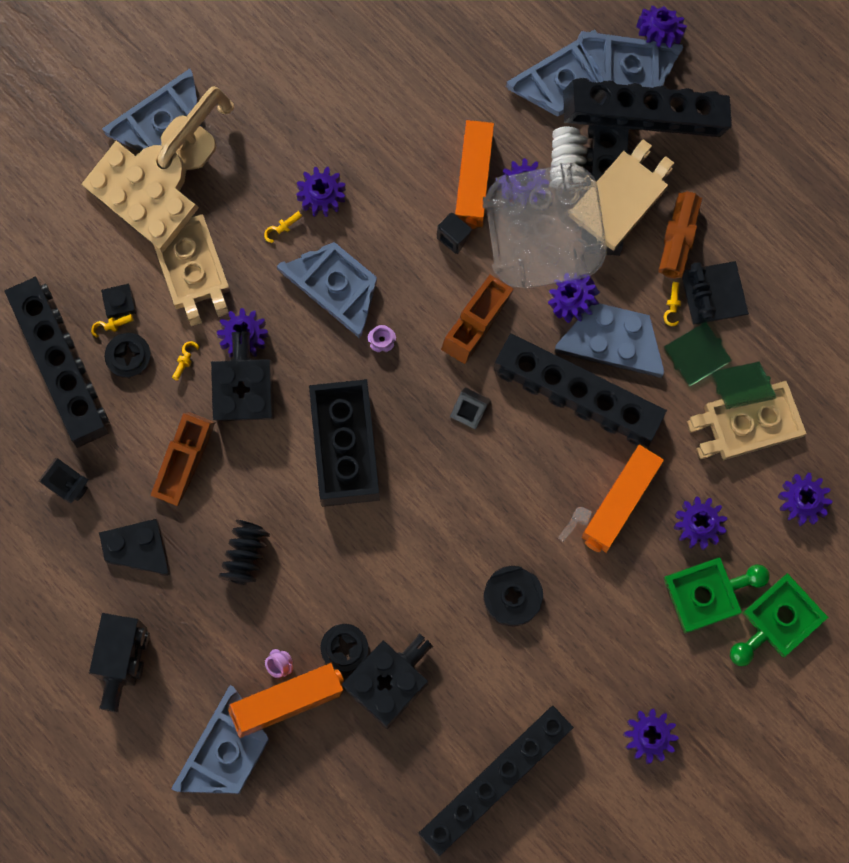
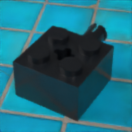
[211,332,274,421]
[89,613,150,712]
[342,634,433,729]

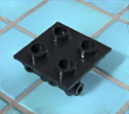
[682,261,749,325]

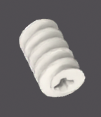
[550,126,588,190]

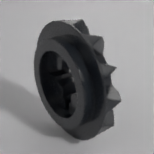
[104,333,151,379]
[320,624,368,672]

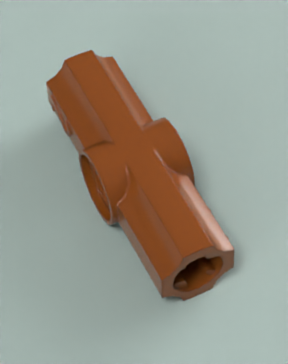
[659,191,702,279]

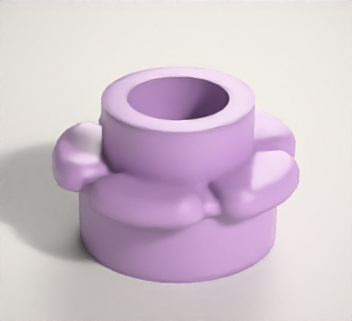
[368,325,396,352]
[265,649,293,678]

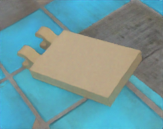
[569,139,674,251]
[153,214,230,326]
[687,381,807,461]

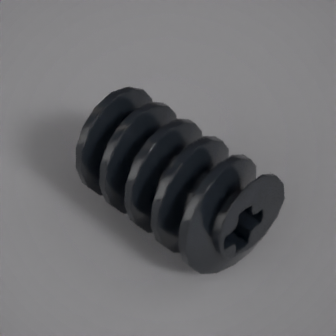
[218,519,270,585]

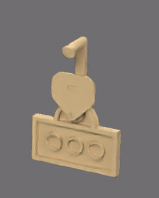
[82,86,234,252]

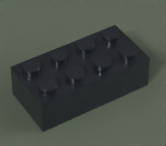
[309,379,380,507]

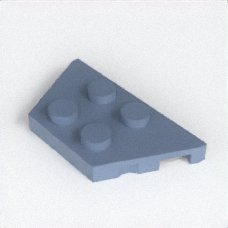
[506,29,599,116]
[578,31,683,88]
[102,69,202,152]
[277,242,377,338]
[554,303,664,378]
[171,685,270,794]

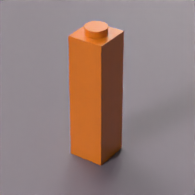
[455,120,494,229]
[581,445,664,553]
[228,663,344,738]

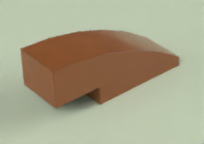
[441,275,514,364]
[150,412,216,506]

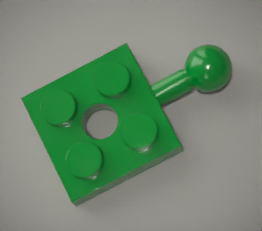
[663,557,770,634]
[730,573,829,666]

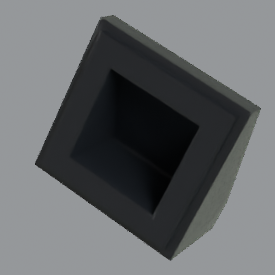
[436,213,471,254]
[450,388,491,429]

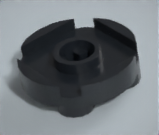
[483,566,543,626]

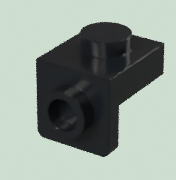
[38,458,89,503]

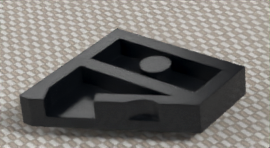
[99,519,170,576]

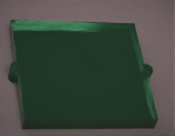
[664,322,732,387]
[711,361,776,409]

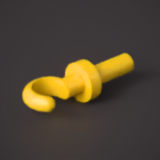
[264,211,302,243]
[663,282,681,327]
[91,314,134,338]
[172,341,199,381]

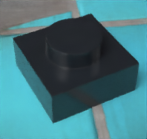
[101,283,136,319]

